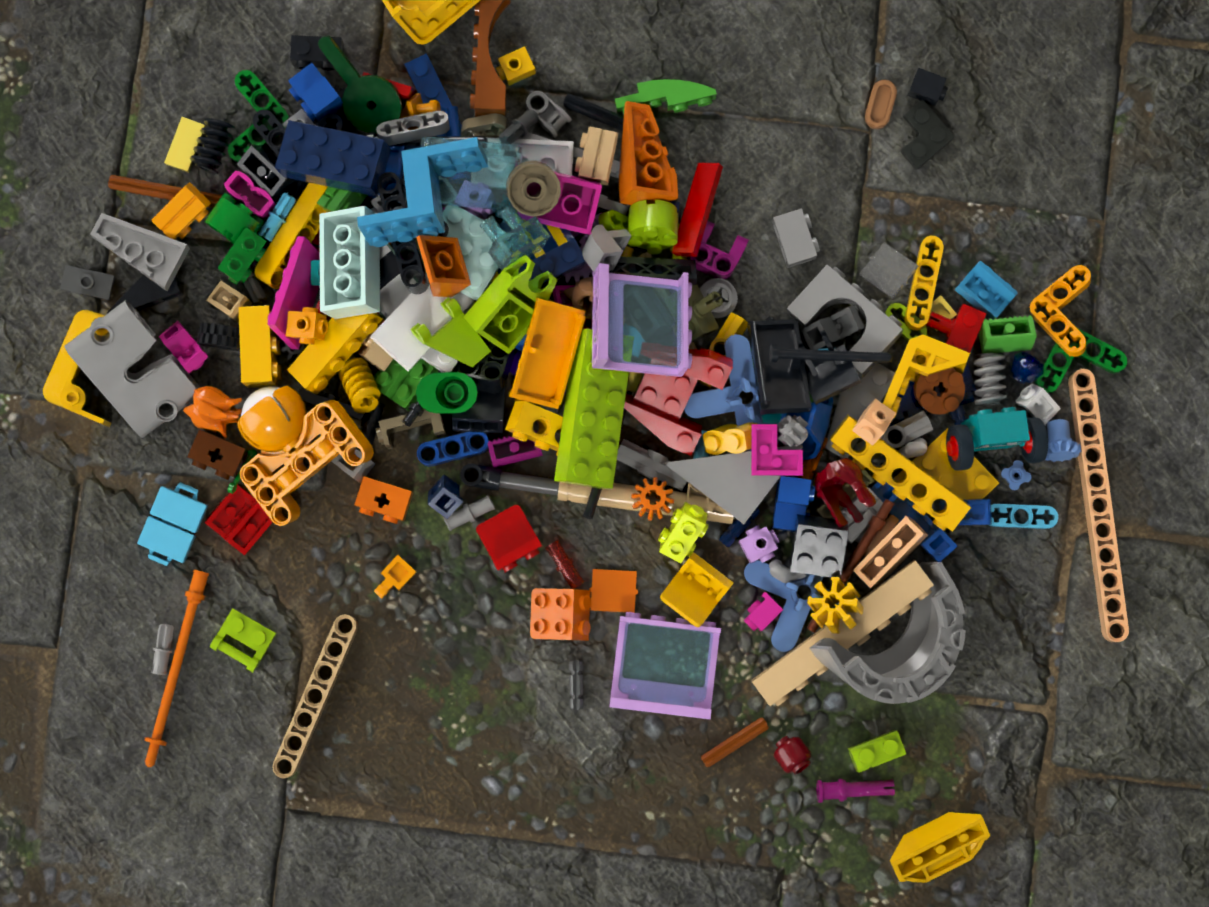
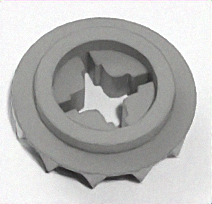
[700,278,738,319]

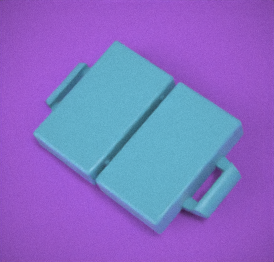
[137,482,208,566]

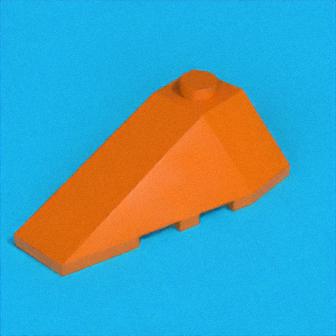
[619,101,678,205]

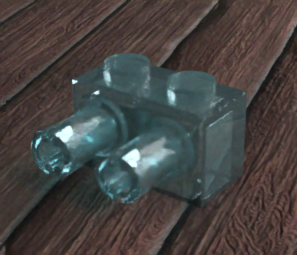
[480,205,550,270]

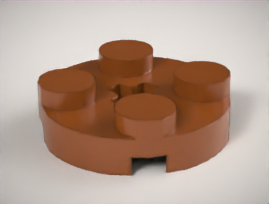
[913,368,965,415]

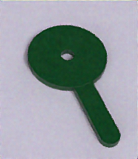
[318,35,402,134]

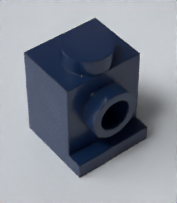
[428,474,463,519]

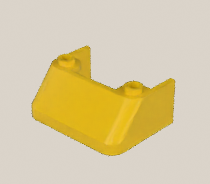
[43,310,111,428]

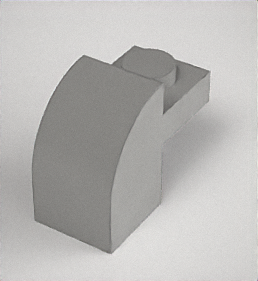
[582,224,631,272]

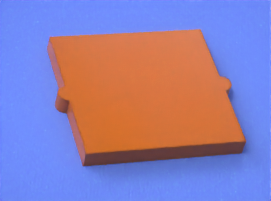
[589,569,638,613]

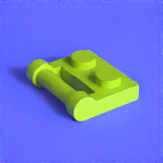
[210,608,277,673]

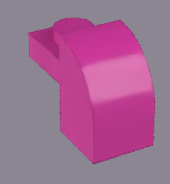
[159,321,208,373]

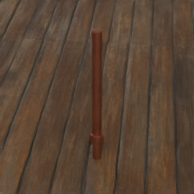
[807,499,894,633]

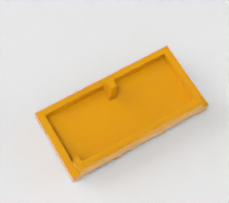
[509,298,586,409]

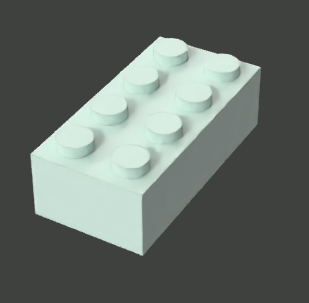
[319,206,380,319]

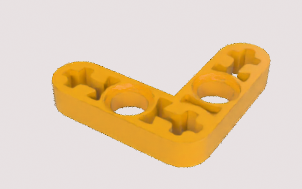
[1030,265,1091,357]

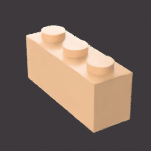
[853,516,928,589]

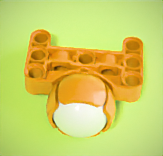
[237,385,374,526]

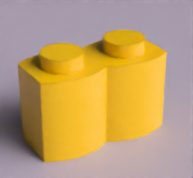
[703,422,757,455]

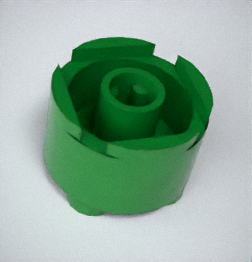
[204,193,265,244]

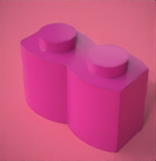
[224,171,276,221]

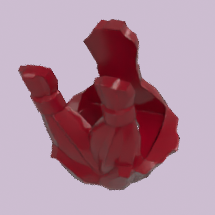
[814,458,876,527]

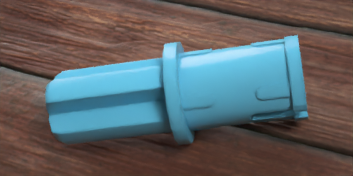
[258,193,296,242]

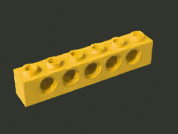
[830,414,971,532]

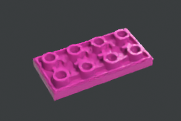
[267,236,320,350]

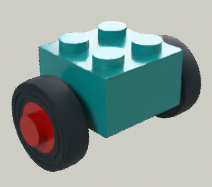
[946,407,1048,471]

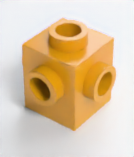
[286,307,328,345]

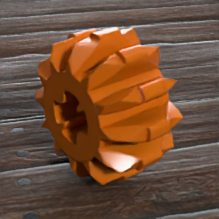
[631,477,674,521]

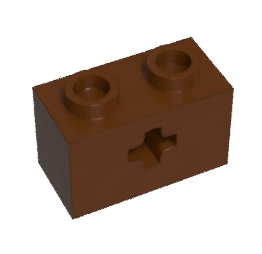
[187,429,248,480]

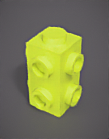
[658,502,709,563]

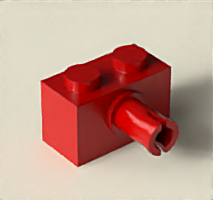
[926,304,987,353]

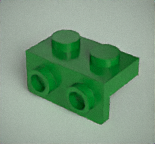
[218,228,267,285]

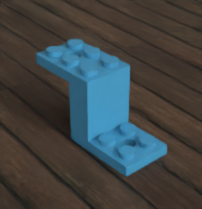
[357,137,488,247]

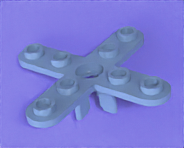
[684,334,762,452]
[744,560,839,652]

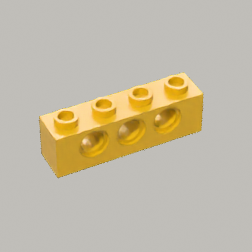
[505,401,563,456]

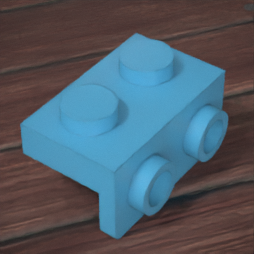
[955,261,1018,320]

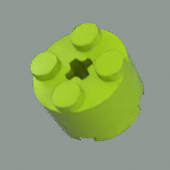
[628,200,678,254]

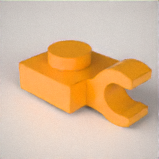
[374,555,417,599]

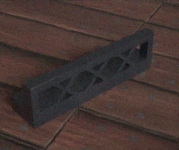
[609,256,697,285]

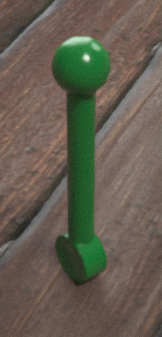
[227,449,257,494]

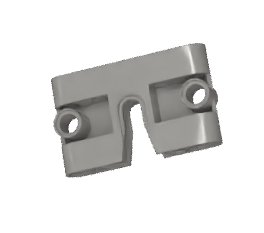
[64,300,200,438]

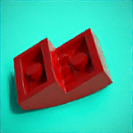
[204,484,272,556]

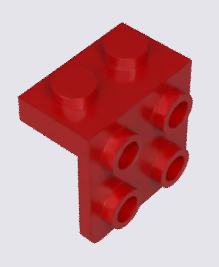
[476,505,543,573]

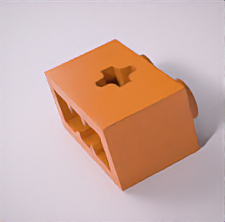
[354,476,413,524]

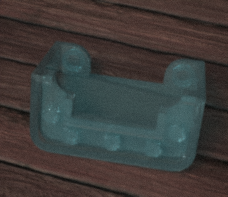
[420,137,523,219]

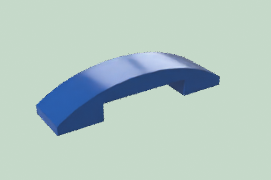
[871,478,957,562]

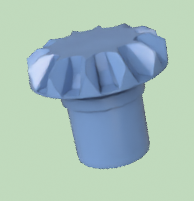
[1045,419,1081,462]

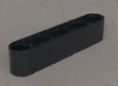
[377,172,429,295]

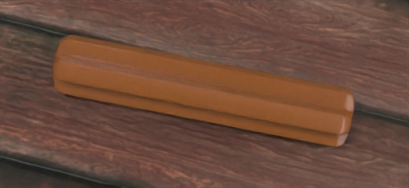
[701,718,769,767]

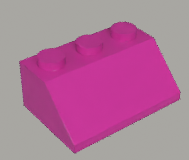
[516,172,602,235]

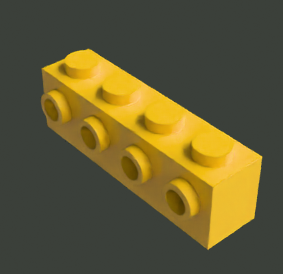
[287,313,382,394]

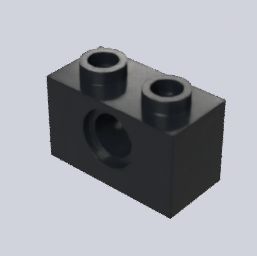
[237,145,297,197]

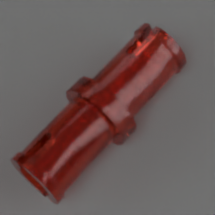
[545,540,585,589]

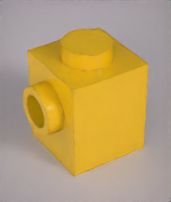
[496,46,536,86]

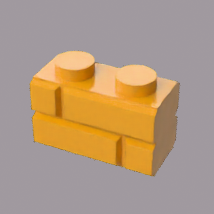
[152,182,211,240]

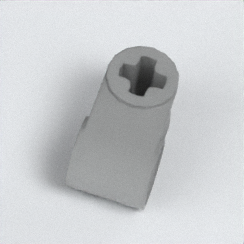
[526,91,572,138]

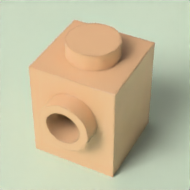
[852,398,896,446]

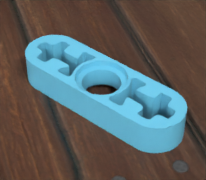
[989,504,1058,529]

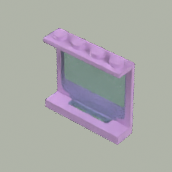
[592,263,692,377]
[609,612,721,719]

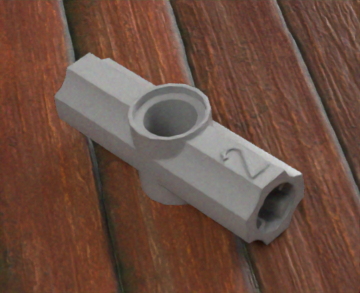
[856,410,934,461]
[617,439,687,491]

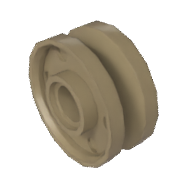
[506,160,561,217]

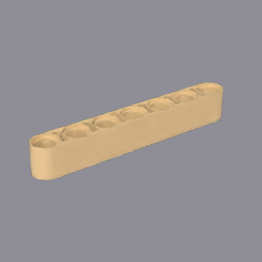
[273,614,358,778]

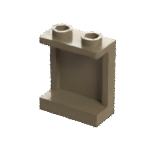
[376,409,447,450]

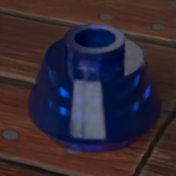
[1011,352,1044,384]

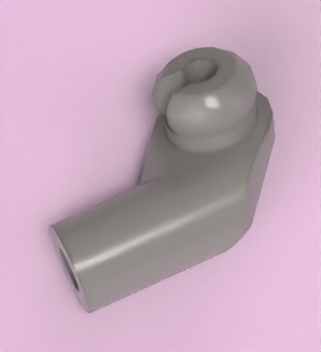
[769,559,806,583]

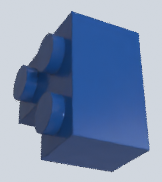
[288,63,343,122]
[772,476,815,532]

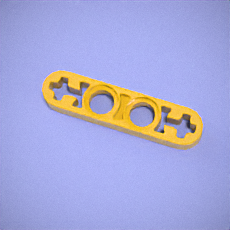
[905,236,944,331]

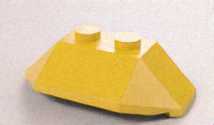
[890,812,990,883]

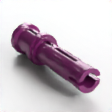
[816,779,895,803]

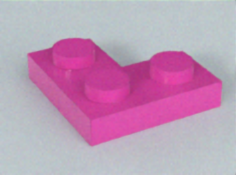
[751,424,803,476]

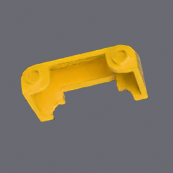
[382,0,480,45]

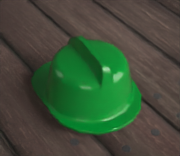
[416,372,478,413]

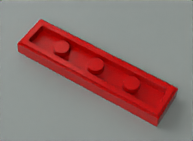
[672,163,723,257]

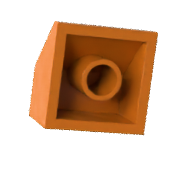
[416,235,471,297]

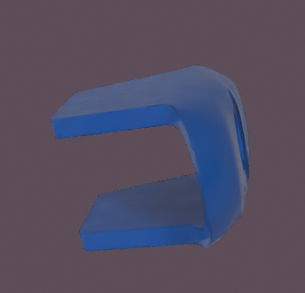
[780,397,833,460]

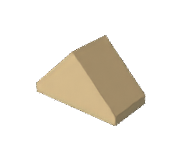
[206,281,252,323]

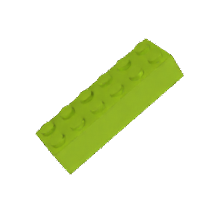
[554,329,634,489]

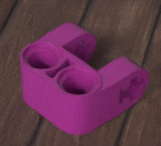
[688,221,749,280]

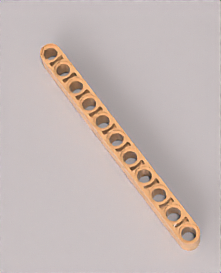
[1068,369,1129,642]

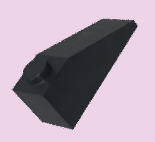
[107,275,183,313]

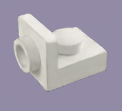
[1015,384,1061,425]

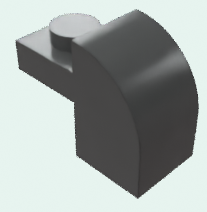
[801,305,865,350]

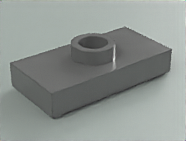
[60,265,116,301]

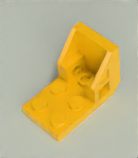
[879,334,970,418]

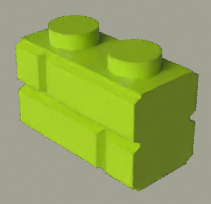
[847,730,906,773]

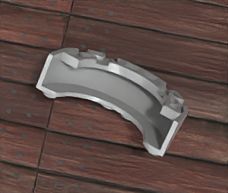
[810,562,966,704]

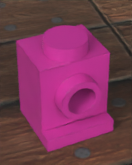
[744,592,783,632]

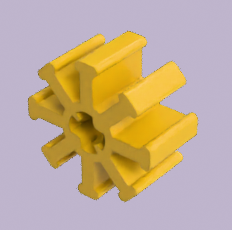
[807,577,864,634]

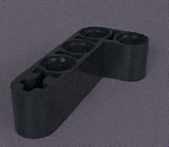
[456,342,517,394]

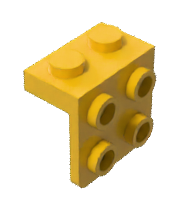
[660,552,733,627]

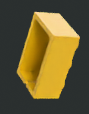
[239,305,282,388]

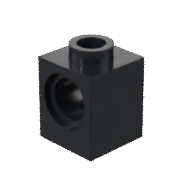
[907,68,948,106]

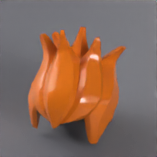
[183,386,242,438]

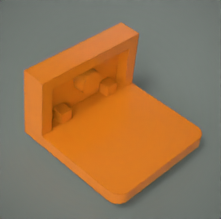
[530,588,591,641]

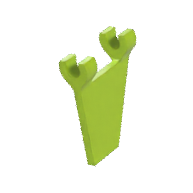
[410,297,491,367]

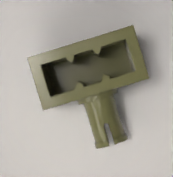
[663,284,723,343]

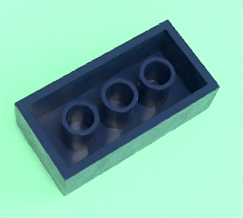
[275,120,391,197]

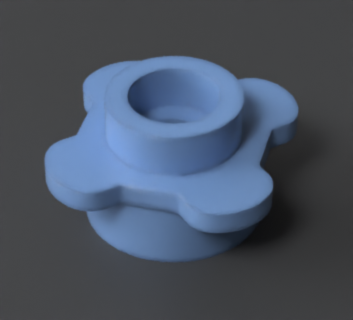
[1001,460,1031,490]

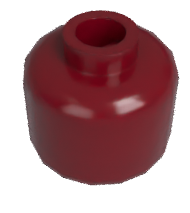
[774,736,811,775]

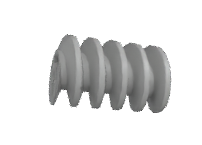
[974,353,1007,406]

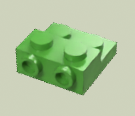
[374,359,438,411]

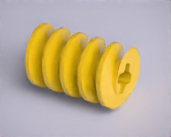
[338,358,381,413]

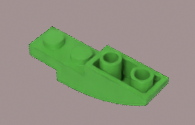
[615,79,717,115]

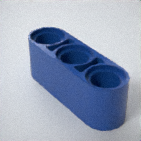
[417,432,489,467]

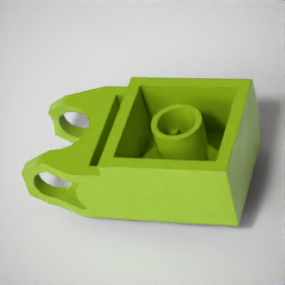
[463,255,557,354]

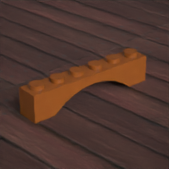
[470,0,511,117]

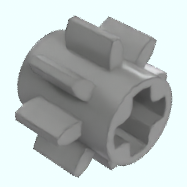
[777,415,808,447]

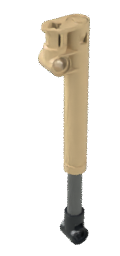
[460,463,733,524]

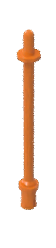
[144,570,209,767]

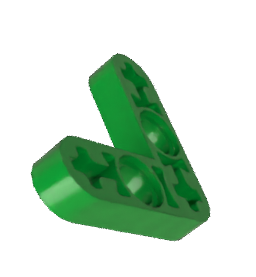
[228,70,290,163]
[1035,327,1127,394]

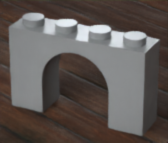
[787,265,903,379]

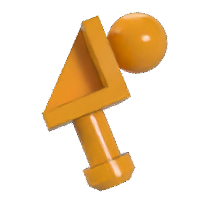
[399,93,441,131]

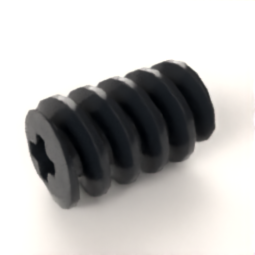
[190,118,235,174]

